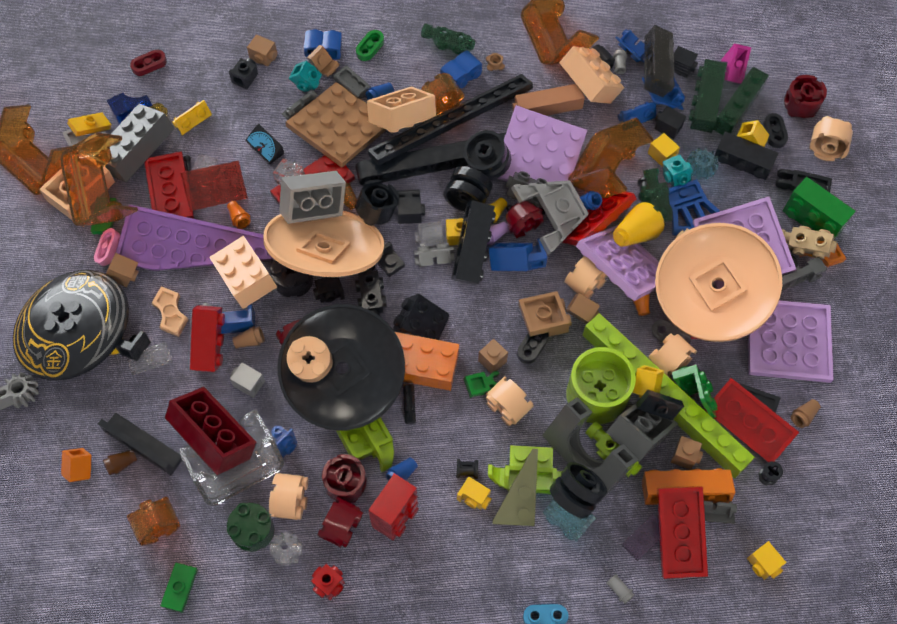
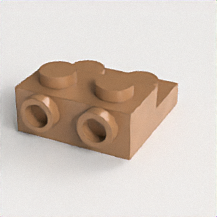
[518,291,572,337]

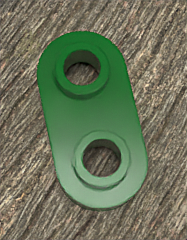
[356,30,384,61]

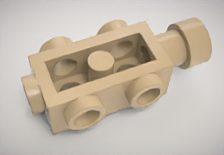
[782,226,837,259]

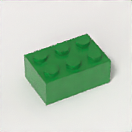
[782,176,856,240]

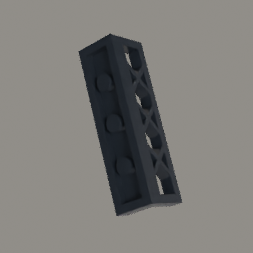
[98,413,184,476]

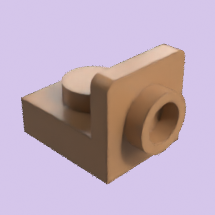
[307,45,340,77]

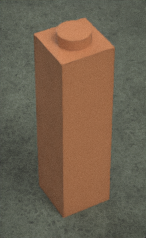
[512,84,585,116]

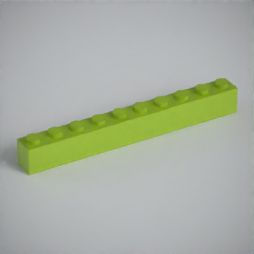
[582,313,755,479]

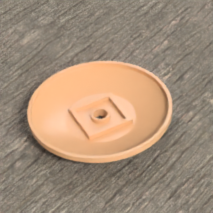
[263,210,384,277]
[655,223,782,342]

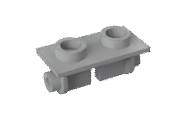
[413,243,455,267]

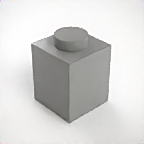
[230,363,265,398]

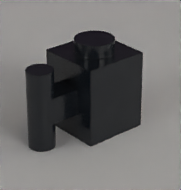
[397,189,425,224]

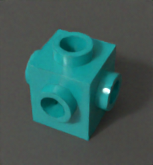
[288,60,322,92]
[662,154,693,187]

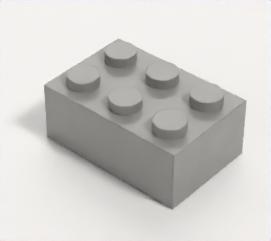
[279,171,346,224]

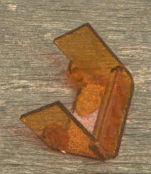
[521,0,599,65]
[0,104,78,195]
[568,117,654,198]
[60,132,138,226]

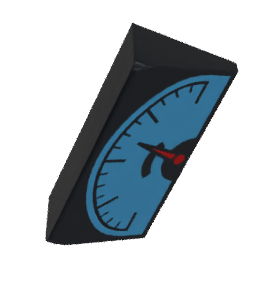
[246,124,284,164]

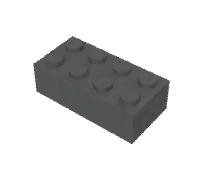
[91,104,175,182]

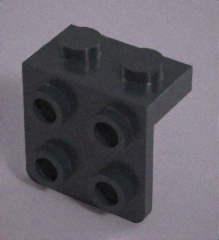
[393,294,449,340]

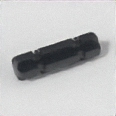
[403,384,416,424]

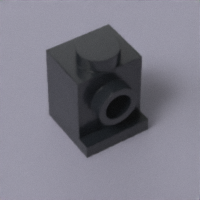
[229,58,258,89]
[313,277,345,303]

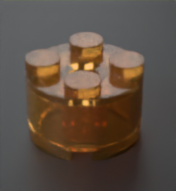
[421,73,465,116]
[127,497,180,546]

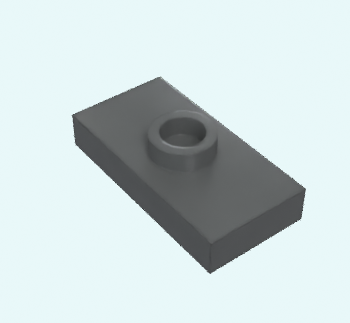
[333,65,371,99]

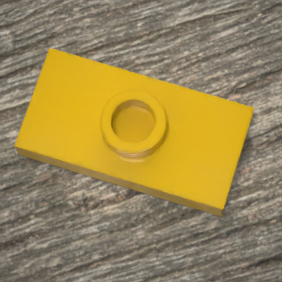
[67,112,112,137]

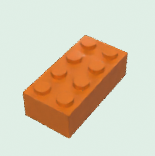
[395,332,459,391]

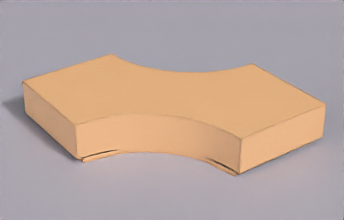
[152,286,188,337]

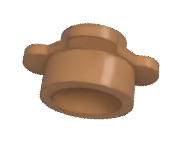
[486,53,505,71]

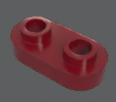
[130,49,167,76]

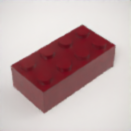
[165,387,257,475]

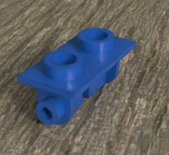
[615,29,652,63]
[617,102,657,130]
[271,426,297,458]

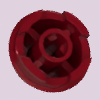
[505,201,544,239]

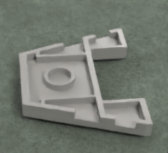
[511,180,589,255]

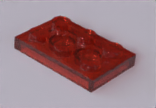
[181,160,248,211]

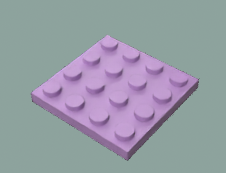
[497,105,587,182]
[693,197,796,289]
[576,225,659,301]
[748,300,833,383]

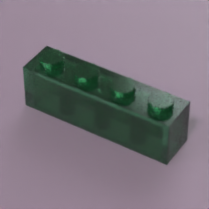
[688,59,727,133]
[713,67,769,135]

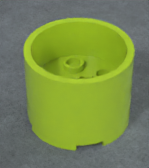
[566,347,636,424]

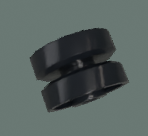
[464,130,512,180]
[443,166,493,212]
[550,462,607,518]

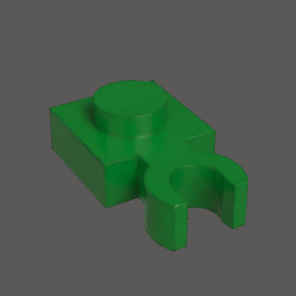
[463,371,499,398]

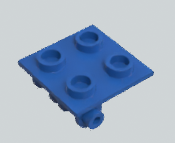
[642,75,685,110]

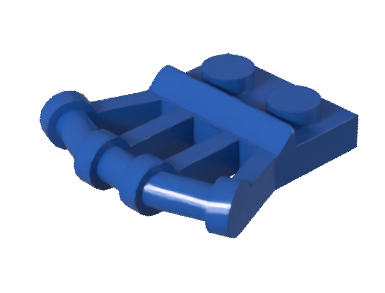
[661,179,720,236]

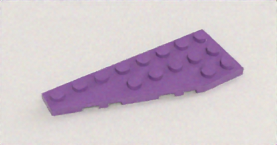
[116,204,275,271]

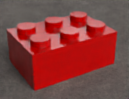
[368,473,419,541]

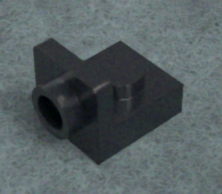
[377,242,405,277]

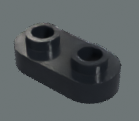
[763,113,788,148]
[652,319,691,344]
[517,333,549,364]

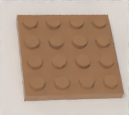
[286,82,386,167]

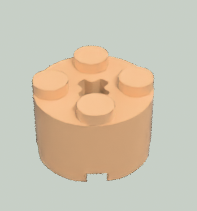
[810,116,853,161]
[564,256,607,299]
[648,333,697,380]
[287,336,333,382]
[486,376,534,426]
[269,473,309,520]

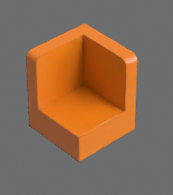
[61,448,92,482]

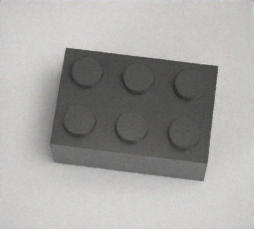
[606,403,678,462]

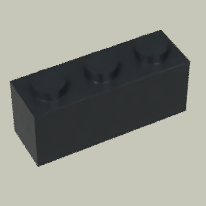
[713,132,779,180]

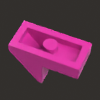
[721,44,752,84]

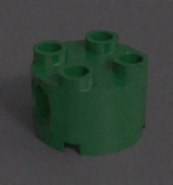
[227,502,275,552]

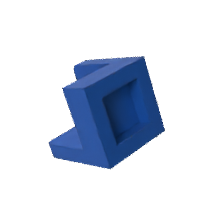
[528,238,548,271]

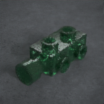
[421,23,476,55]
[640,168,672,226]

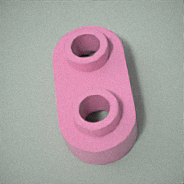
[94,228,121,266]

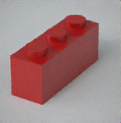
[190,305,225,372]

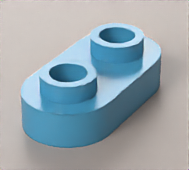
[523,604,568,624]

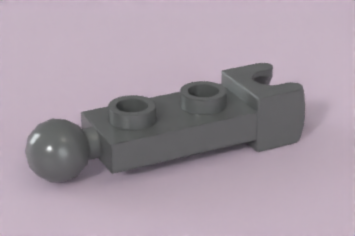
[781,257,827,291]

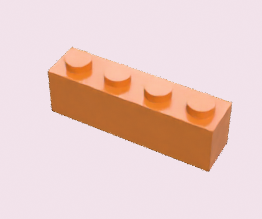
[642,468,735,505]

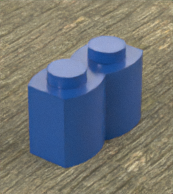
[304,29,342,59]
[440,51,482,91]

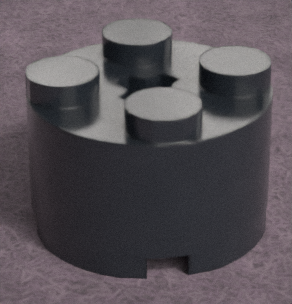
[355,180,399,226]
[270,260,313,297]

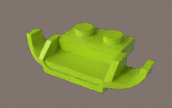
[336,417,394,472]
[488,445,562,494]

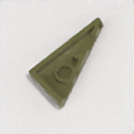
[492,449,538,526]

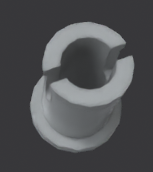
[613,49,627,74]
[606,574,634,604]

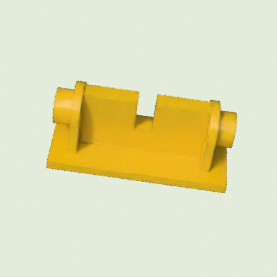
[172,100,212,135]

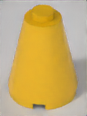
[613,202,664,247]

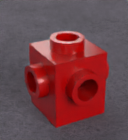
[311,564,345,600]

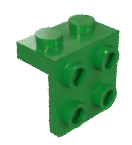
[672,365,718,418]

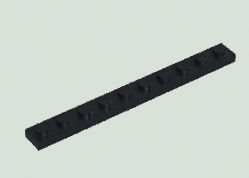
[368,74,533,166]

